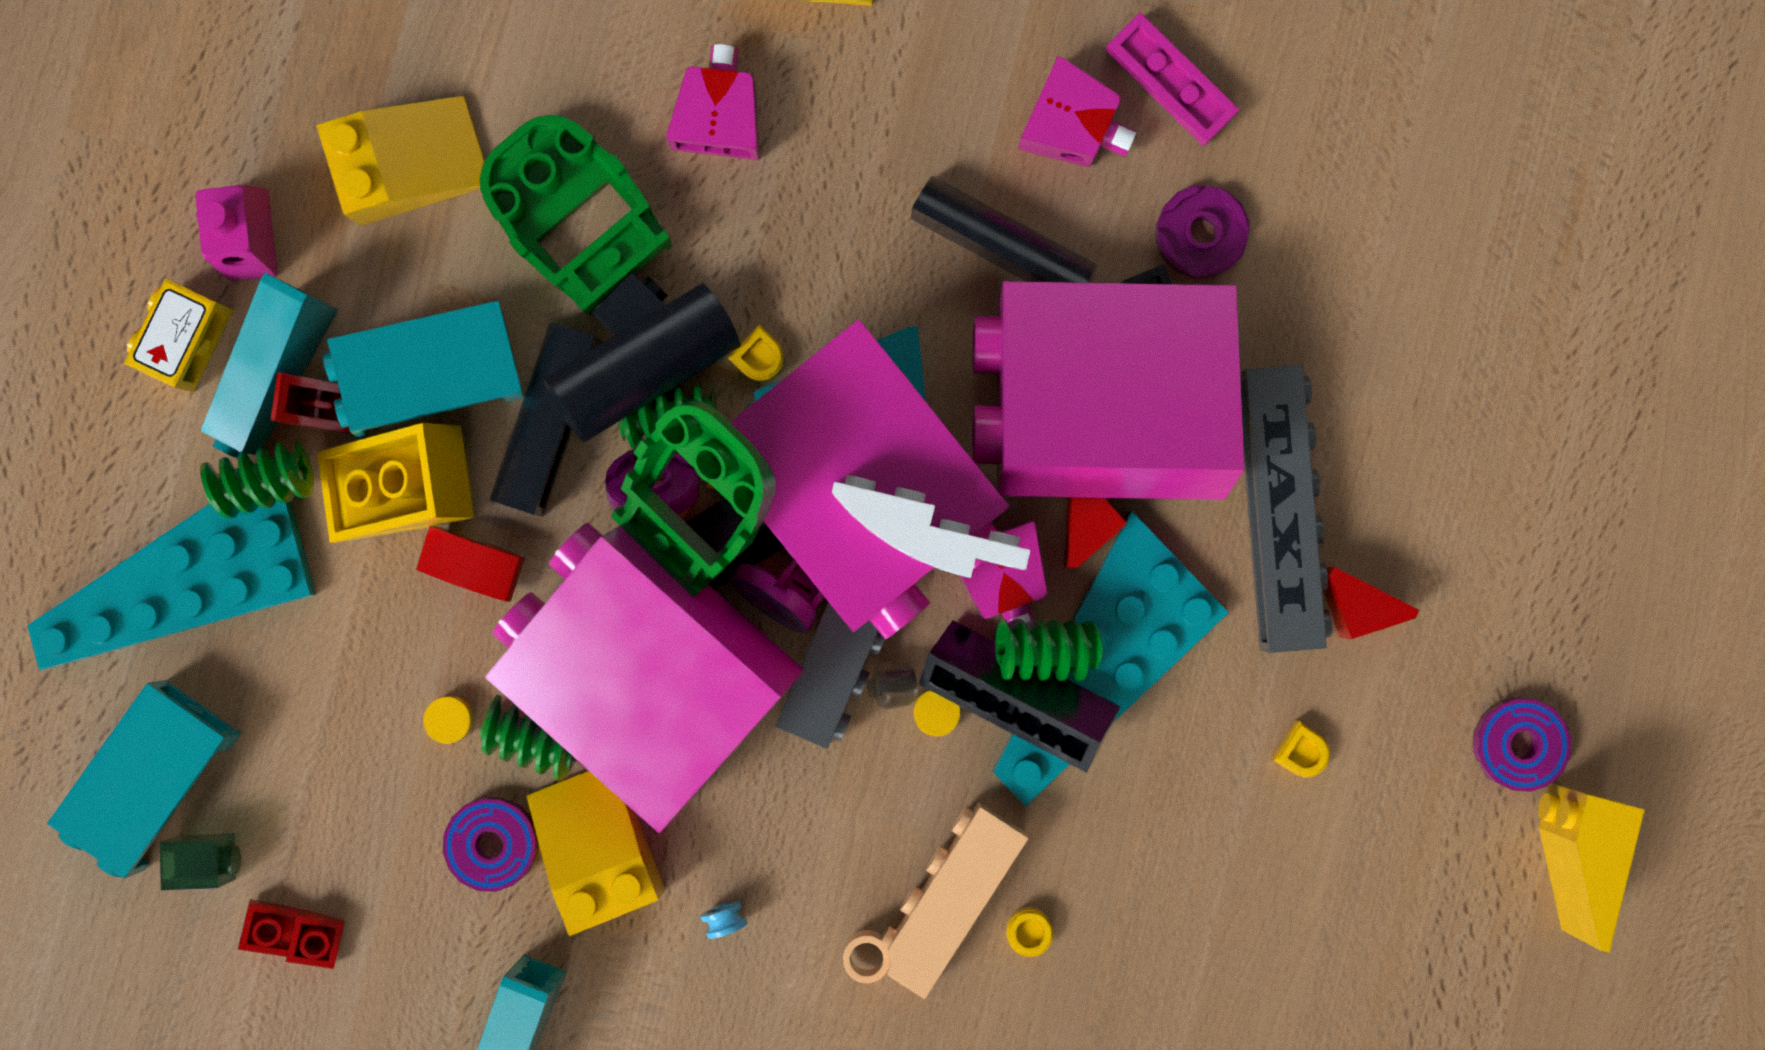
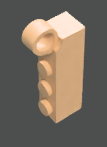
[843,801,1029,1000]

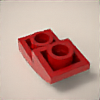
[416,526,525,602]
[238,899,345,969]

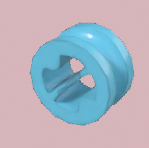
[700,900,748,939]

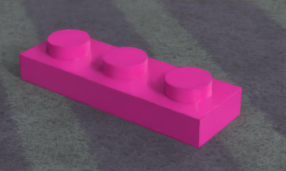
[1105,12,1239,147]

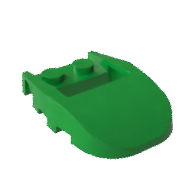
[480,115,673,315]
[611,400,776,598]

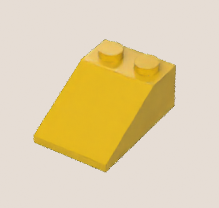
[316,96,485,226]
[317,423,474,543]
[526,770,666,936]
[1538,783,1645,953]

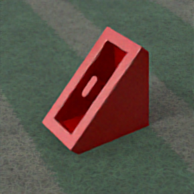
[270,373,352,434]
[1064,497,1127,568]
[1324,567,1420,639]

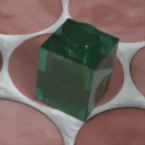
[160,833,241,890]

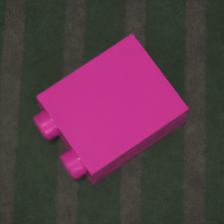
[972,281,1244,500]
[730,319,1010,639]
[485,522,804,833]

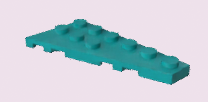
[27,500,316,670]
[992,511,1229,806]

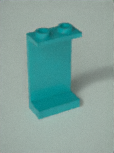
[323,301,524,438]
[47,680,242,879]

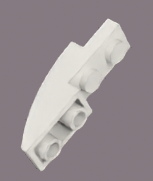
[832,475,1031,578]

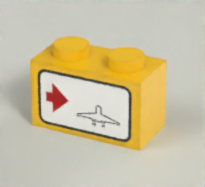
[124,278,234,393]

